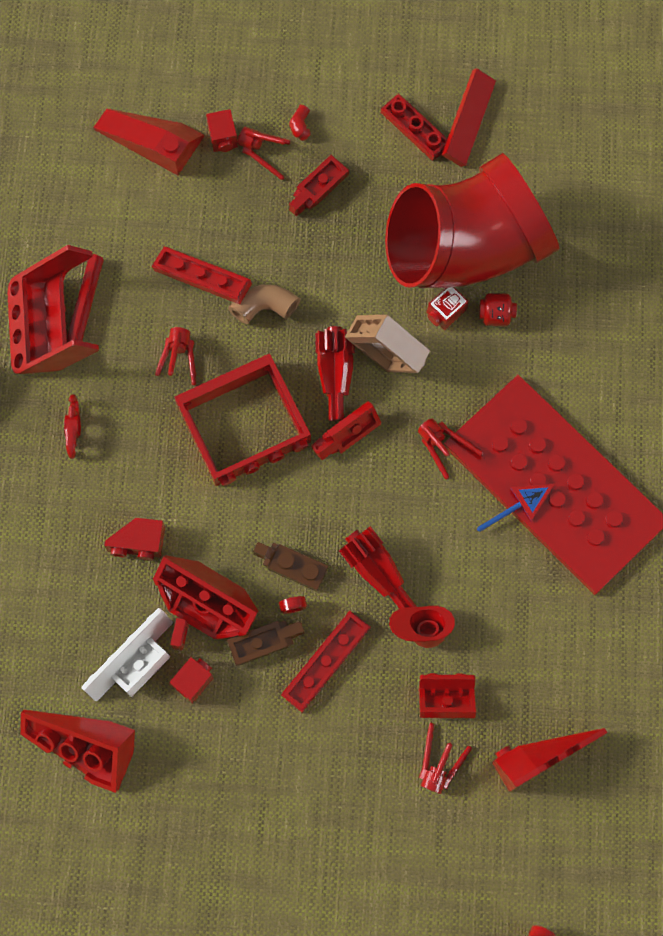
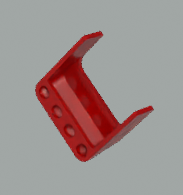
[7,245,99,374]

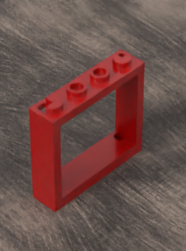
[174,353,311,486]

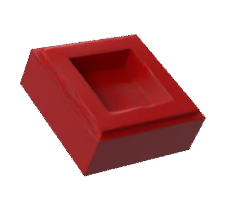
[170,618,189,651]

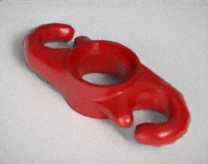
[64,394,81,459]

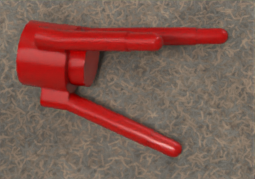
[238,126,290,180]
[155,327,197,386]
[418,418,483,480]
[419,723,472,794]

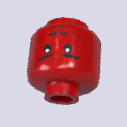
[479,293,517,327]

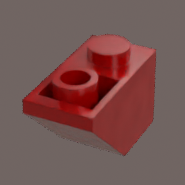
[104,517,165,561]

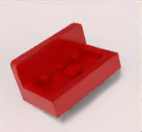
[419,673,476,718]

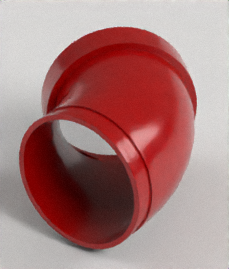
[385,153,560,288]

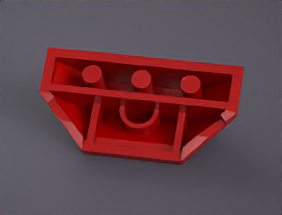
[153,555,259,639]

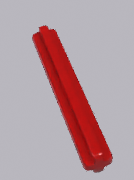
[67,254,104,343]

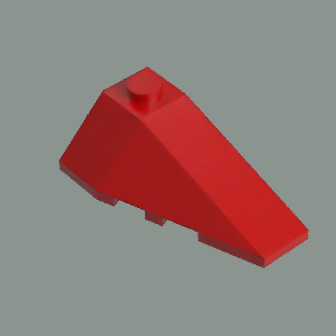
[93,108,204,176]
[21,709,135,793]
[492,728,608,792]

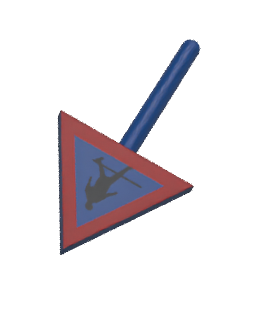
[477,483,555,532]

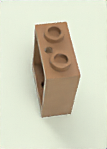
[345,315,430,373]

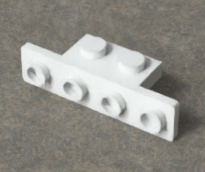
[82,608,173,701]

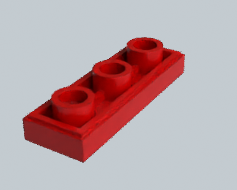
[381,93,447,161]

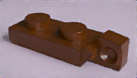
[253,542,328,592]
[227,621,305,667]

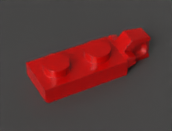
[289,155,350,217]
[311,401,381,460]

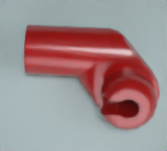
[289,104,311,141]

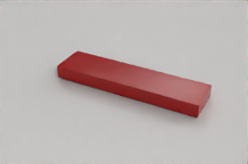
[442,68,496,167]
[152,246,252,305]
[281,611,371,713]

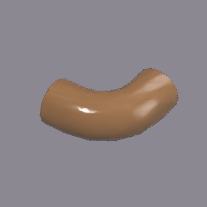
[228,284,300,324]

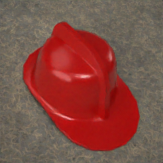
[389,606,455,648]

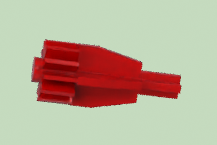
[315,326,355,422]
[339,526,417,609]

